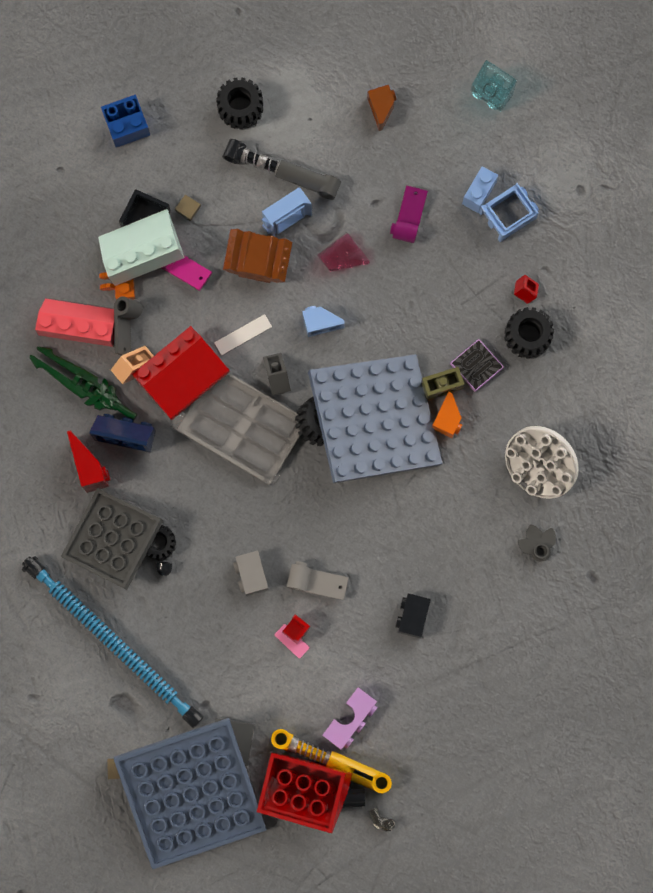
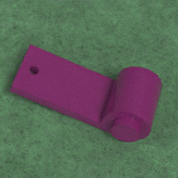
[390,185,428,243]

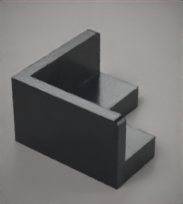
[119,189,171,227]

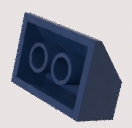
[90,414,156,453]

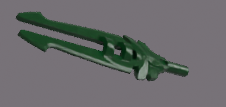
[30,347,137,421]

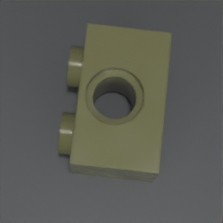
[421,367,465,401]

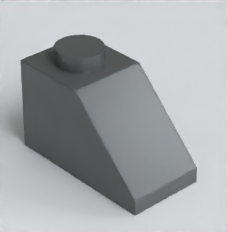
[263,353,291,395]

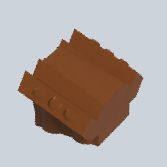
[223,229,293,283]

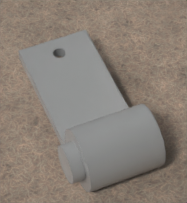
[286,561,349,600]

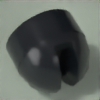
[157,562,172,576]

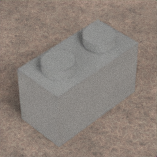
[233,551,269,596]

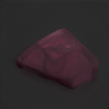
[317,233,370,272]

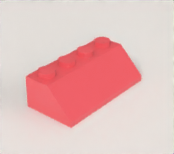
[35,299,115,347]

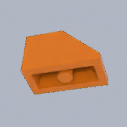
[432,391,462,438]

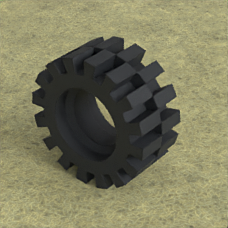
[146,525,176,560]

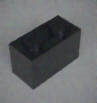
[395,593,431,638]

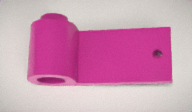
[161,256,212,291]

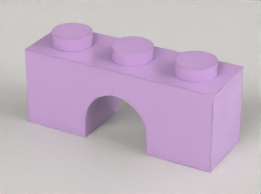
[322,688,378,750]

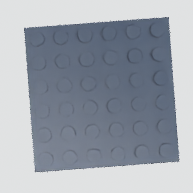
[308,354,443,483]
[114,718,266,870]

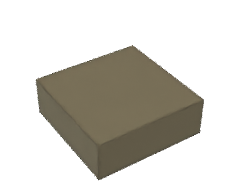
[175,195,201,221]

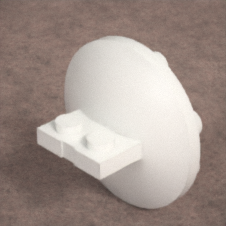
[505,426,578,499]

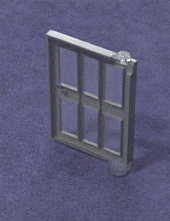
[171,373,300,486]

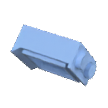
[479,183,539,242]
[261,187,312,237]

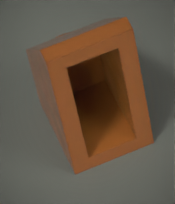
[367,84,396,131]

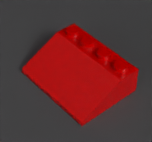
[132,326,230,420]
[257,753,352,833]

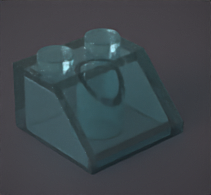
[471,60,517,112]

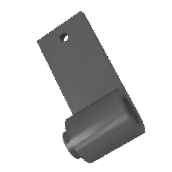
[114,296,143,355]

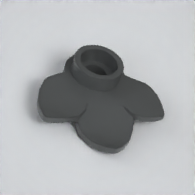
[518,524,556,562]

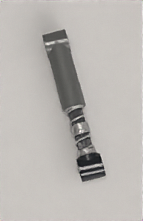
[222,139,341,200]

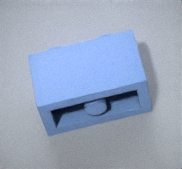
[462,166,498,213]

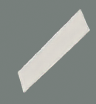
[214,314,272,355]

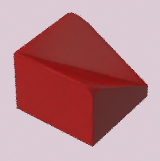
[514,275,539,304]

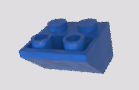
[101,94,150,148]

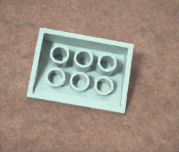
[98,209,185,286]

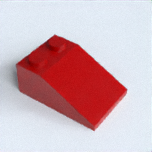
[67,430,111,493]

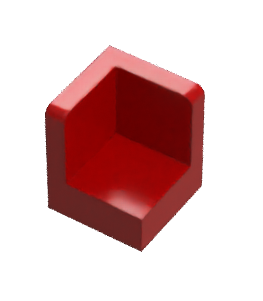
[282,614,310,644]

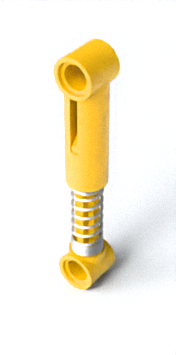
[271,729,392,793]

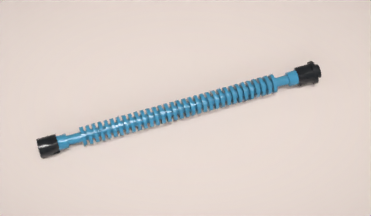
[22,556,203,728]

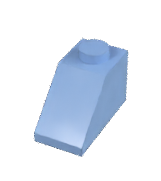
[302,306,345,337]

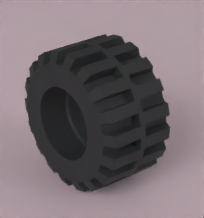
[216,77,263,129]
[504,307,554,359]
[295,397,324,446]

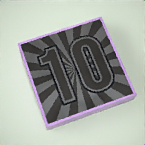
[450,339,504,392]

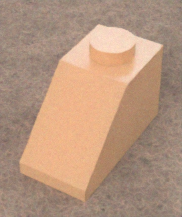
[111,346,154,384]

